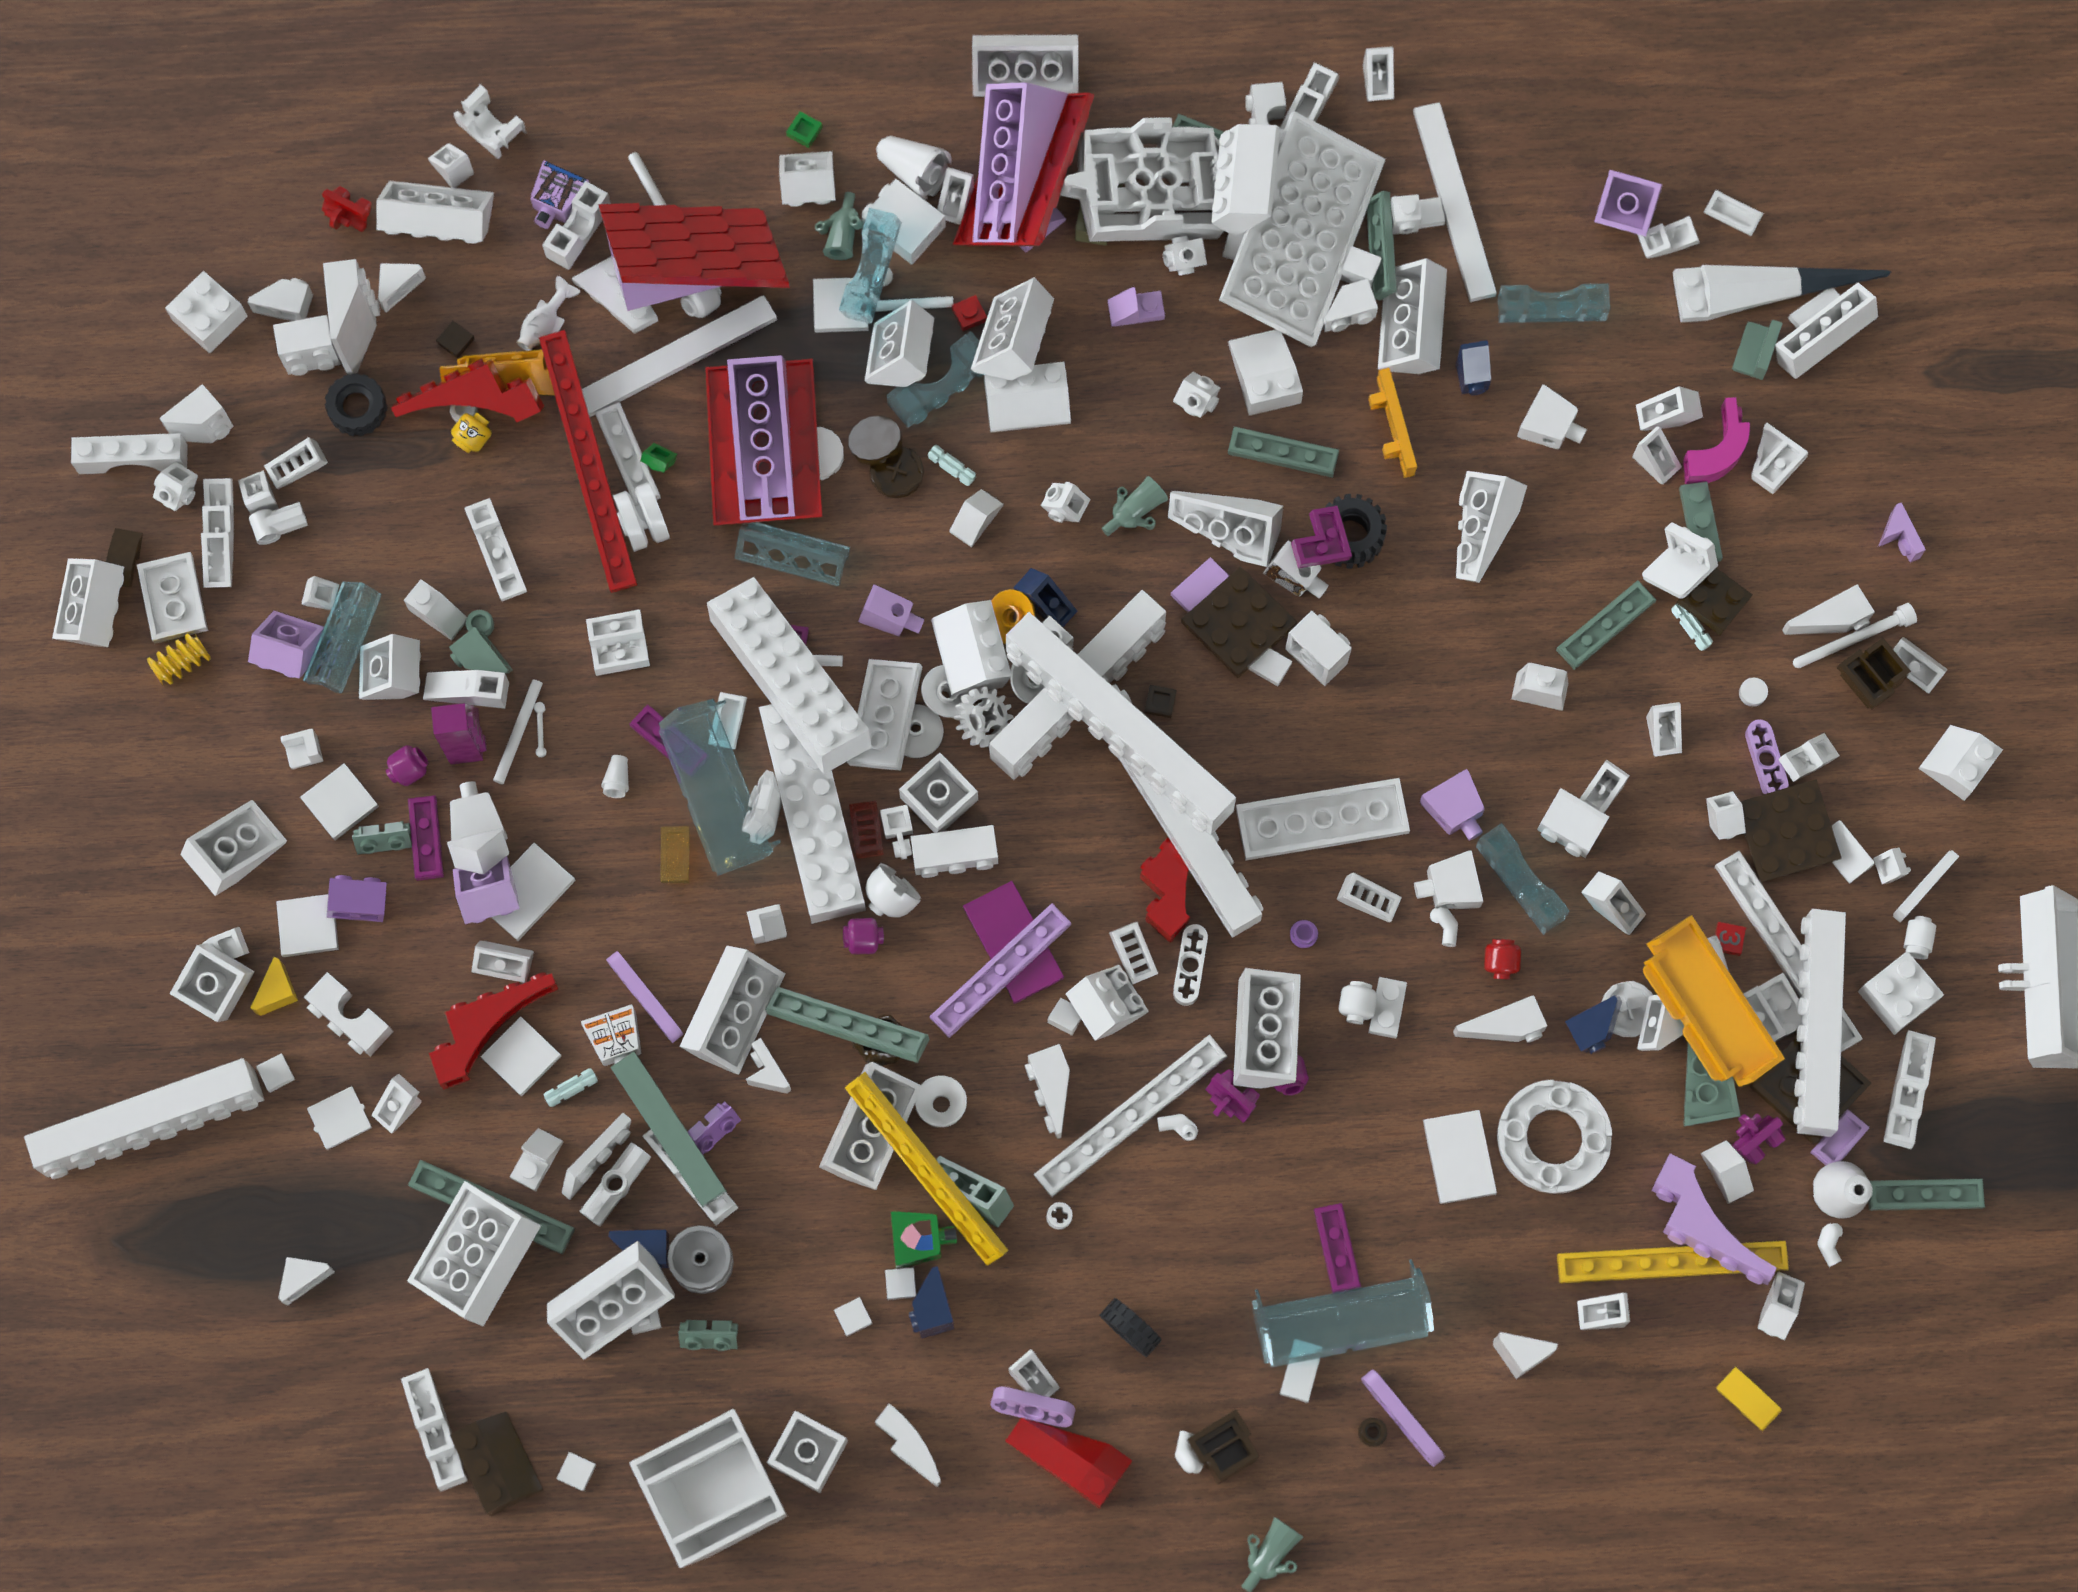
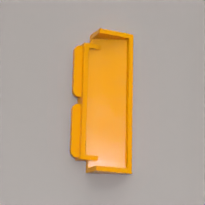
[1643,915,1785,1087]

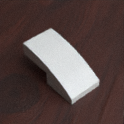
[1638,216,1700,259]
[1778,733,1840,782]
[1280,1340,1322,1403]

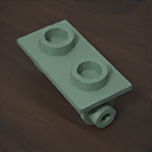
[352,821,412,855]
[678,1320,738,1351]

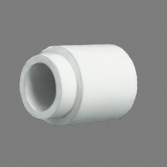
[1904,916,1937,959]

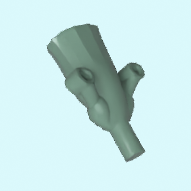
[815,192,864,260]
[1101,476,1169,536]
[1241,1517,1304,1592]

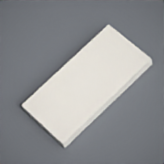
[847,659,923,771]

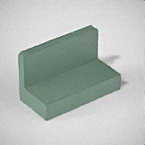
[1732,320,1782,380]

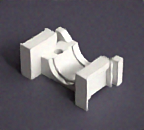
[454,84,527,159]

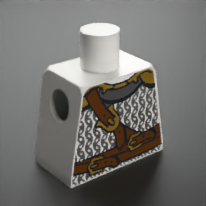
[1263,540,1329,598]

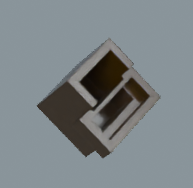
[1837,638,1911,710]
[1186,1409,1259,1485]

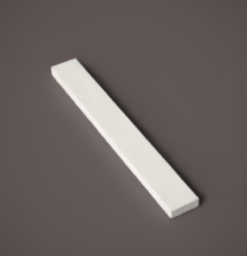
[1413,102,1496,302]
[582,295,777,417]
[1715,851,1863,1052]
[1034,1035,1227,1197]

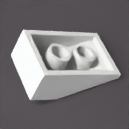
[1228,329,1303,416]
[181,800,287,896]

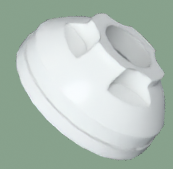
[915,1076,967,1127]

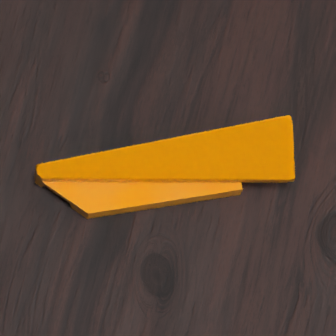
[439,349,555,395]

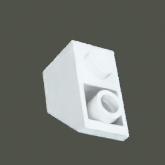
[1323,279,1378,332]

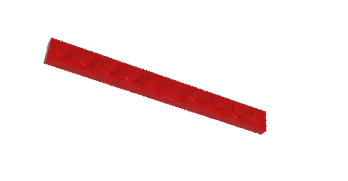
[539,330,637,593]

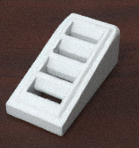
[264,437,328,489]
[1337,872,1402,923]
[1109,922,1158,984]

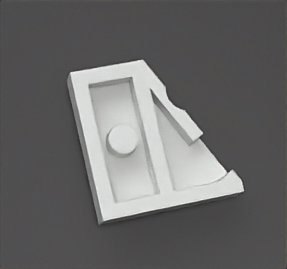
[1752,423,1808,494]

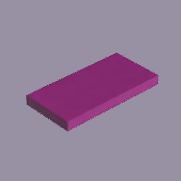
[963,881,1064,1004]

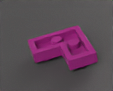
[1291,506,1352,569]

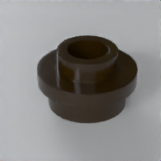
[1358,1417,1387,1447]

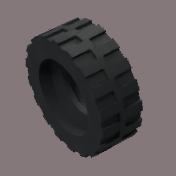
[325,373,387,436]
[1099,1298,1162,1358]

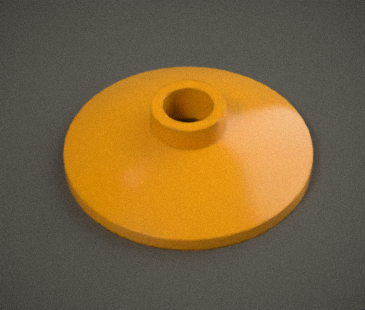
[991,589,1035,644]

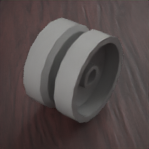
[668,1225,734,1294]

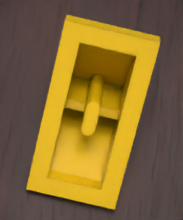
[251,957,298,1016]

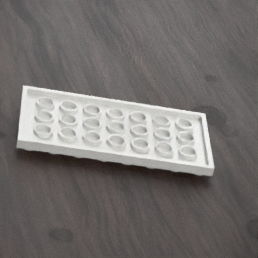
[1219,111,1385,347]

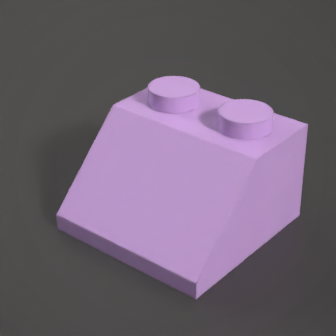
[1594,170,1663,236]
[248,611,325,678]
[453,856,519,924]

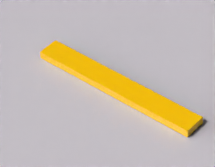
[844,1072,1008,1266]
[1557,1241,1789,1283]

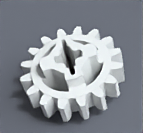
[954,687,1014,748]

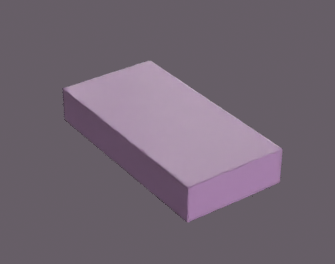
[1171,557,1229,613]
[1810,1109,1870,1165]

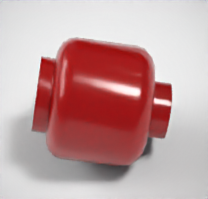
[1484,939,1521,979]

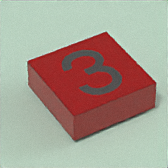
[1715,922,1746,956]

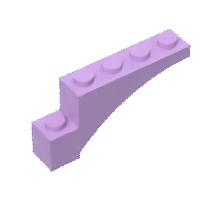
[1652,1154,1776,1285]

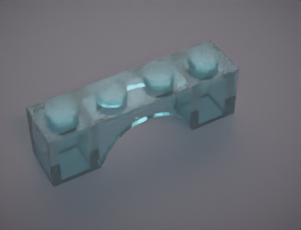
[839,208,902,324]
[1498,283,1610,323]
[887,331,984,428]
[1476,823,1570,935]

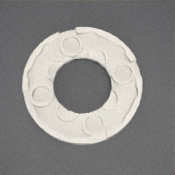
[1497,1080,1612,1194]

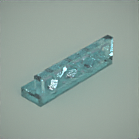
[734,522,850,586]
[303,582,382,693]

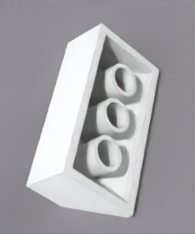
[972,35,1078,96]
[1211,124,1280,237]
[377,181,494,243]
[1378,258,1447,374]
[971,277,1054,380]
[679,946,785,1075]
[1233,968,1301,1088]
[819,1062,922,1190]
[547,1241,675,1359]

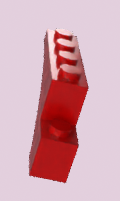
[391,359,544,423]
[1140,837,1190,943]
[429,972,558,1090]

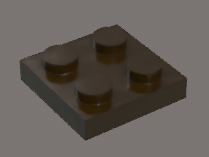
[1676,568,1753,635]

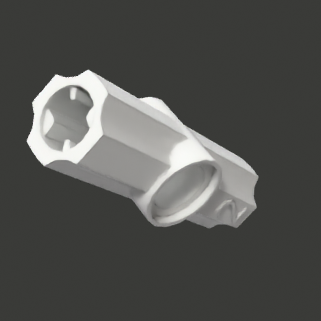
[580,1143,651,1226]

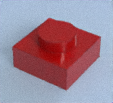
[952,295,987,332]

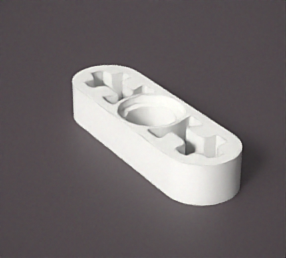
[1173,924,1208,1006]

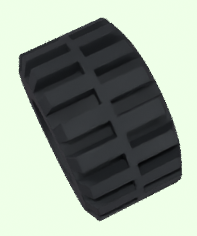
[1325,494,1387,569]

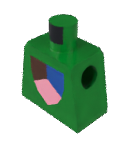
[891,1211,957,1269]

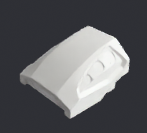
[742,770,781,844]

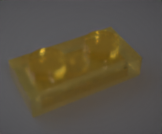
[660,826,690,883]

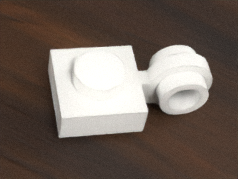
[880,805,913,860]

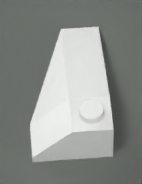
[1456,471,1527,583]

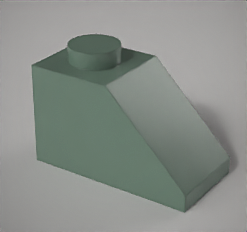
[449,627,513,674]

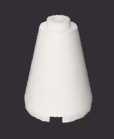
[877,136,952,199]
[1813,1161,1872,1218]

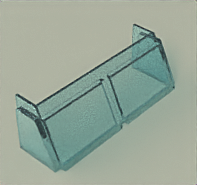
[659,699,781,876]
[1252,1259,1434,1367]

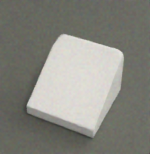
[302,576,339,610]
[1048,998,1081,1035]

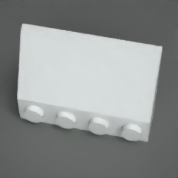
[323,259,380,375]
[407,1181,541,1326]

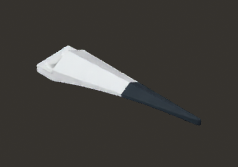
[1673,265,1891,322]

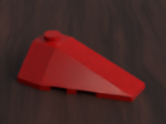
[1005,1418,1133,1509]

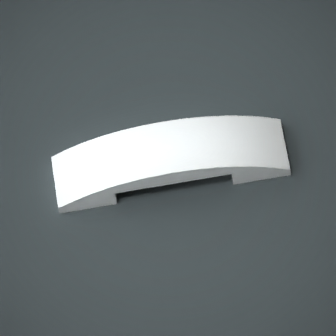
[465,498,527,601]

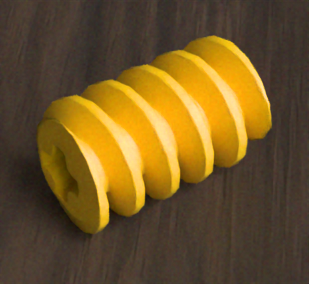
[147,633,211,685]

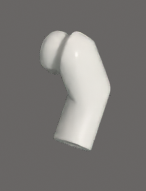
[1430,907,1458,947]
[1157,1114,1198,1141]
[1175,1431,1203,1474]

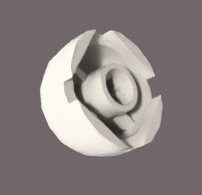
[865,863,921,917]

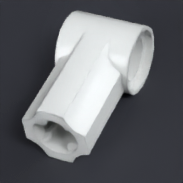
[249,502,308,545]

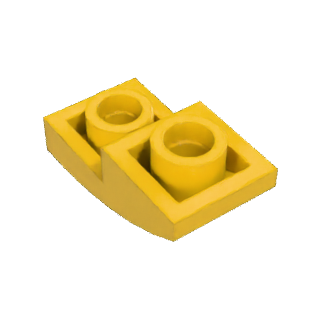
[1716,1367,1782,1432]

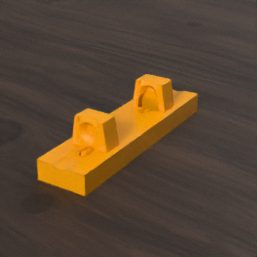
[1369,368,1417,478]

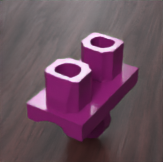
[1205,1069,1260,1123]
[1731,1114,1785,1164]

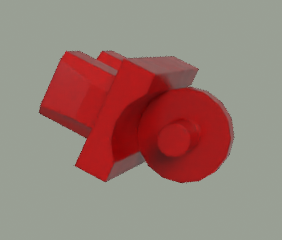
[322,186,371,232]

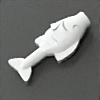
[517,276,580,351]

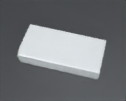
[1893,637,1947,694]
[1832,820,1874,884]
[472,941,534,983]

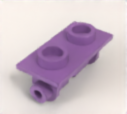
[688,1101,741,1154]

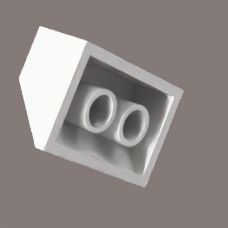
[865,300,934,387]
[984,362,1071,433]
[52,558,124,647]
[931,600,1012,696]

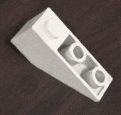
[423,670,509,709]
[1025,1044,1069,1139]

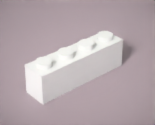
[1775,283,1878,379]

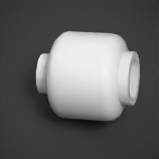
[681,287,721,318]
[1339,981,1377,1024]

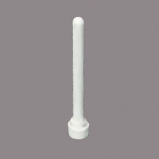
[1793,603,1917,668]

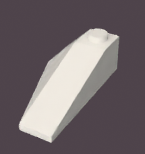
[1168,491,1283,567]

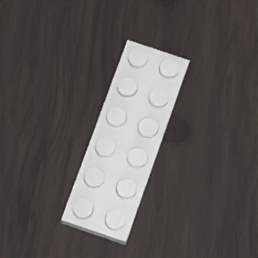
[1235,778,1410,861]

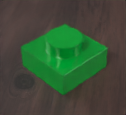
[786,111,823,148]
[640,443,677,473]

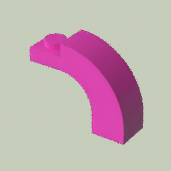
[1683,397,1750,484]

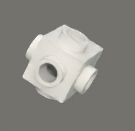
[1163,235,1207,275]
[1173,372,1220,418]
[153,462,198,511]
[1041,482,1091,523]

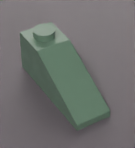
[936,1156,1014,1228]

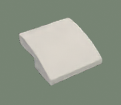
[586,610,650,676]
[1744,973,1802,1042]

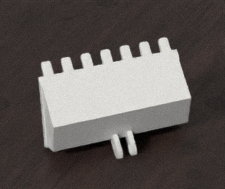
[1998,885,2078,1068]

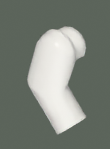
[1818,1223,1843,1267]

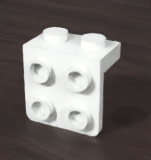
[1642,522,1718,598]

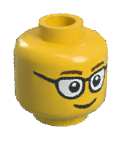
[451,412,492,453]

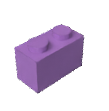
[326,875,387,922]

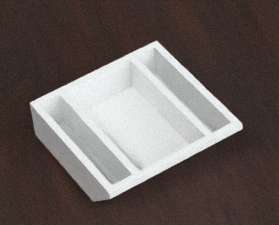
[629,1409,787,1569]

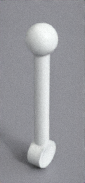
[534,702,547,758]

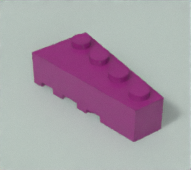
[431,703,487,765]

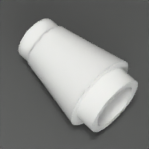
[601,755,629,798]

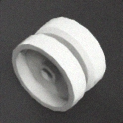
[613,482,670,552]

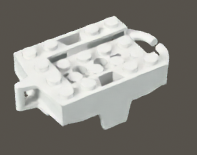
[1060,118,1224,242]

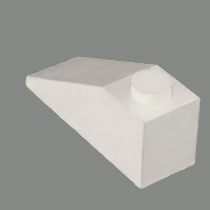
[1782,584,1875,635]
[1453,995,1547,1043]

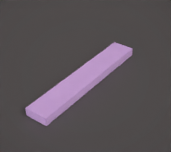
[929,904,1071,1038]

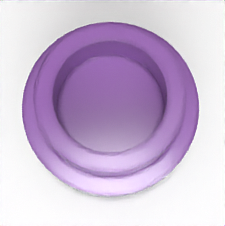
[1290,920,1318,948]

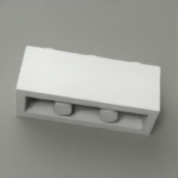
[910,825,998,878]

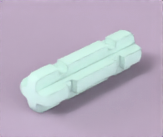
[928,445,976,486]
[1671,604,1713,651]
[544,1068,598,1107]

